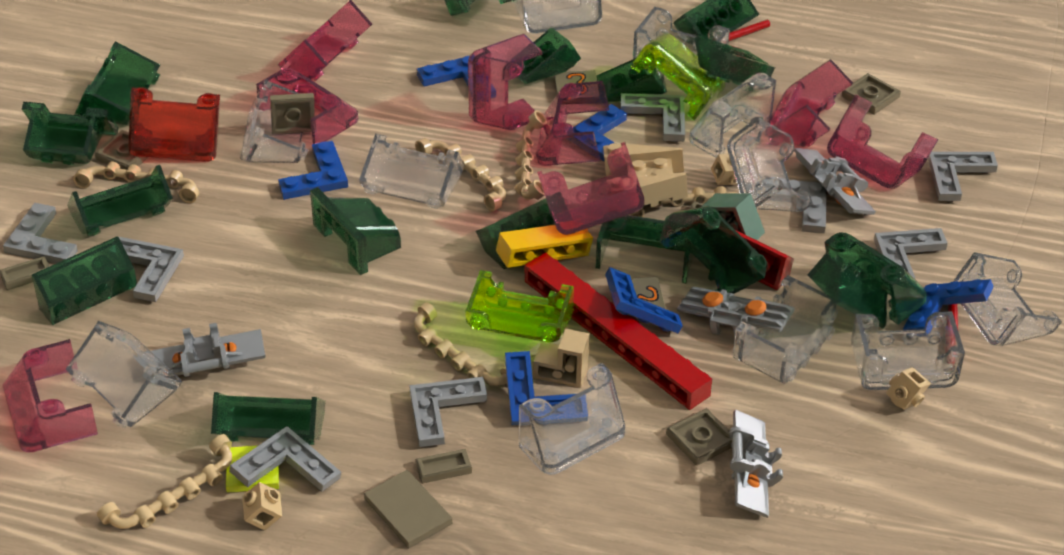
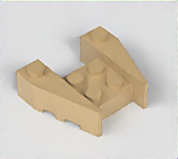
[603,143,688,215]

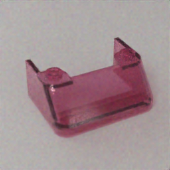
[278,0,373,81]
[468,33,542,130]
[764,59,853,147]
[256,67,359,144]
[536,81,609,166]
[827,94,939,189]
[3,339,98,452]

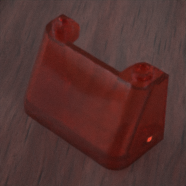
[128,87,220,162]

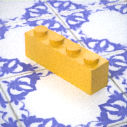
[496,221,593,268]

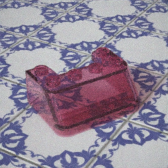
[537,142,645,235]

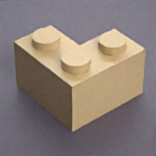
[533,329,590,388]

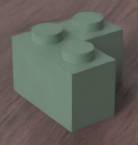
[700,193,765,240]

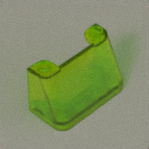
[631,33,725,120]
[465,270,574,343]

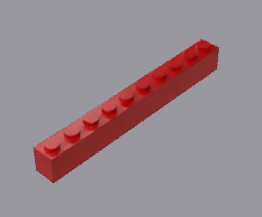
[525,252,712,410]

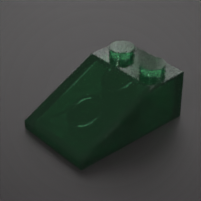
[505,27,582,84]
[596,51,667,102]

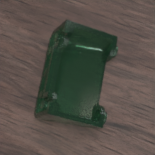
[74,41,161,125]
[660,206,767,294]
[824,232,927,325]

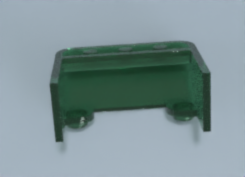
[67,165,173,237]
[595,212,697,284]
[211,392,326,445]

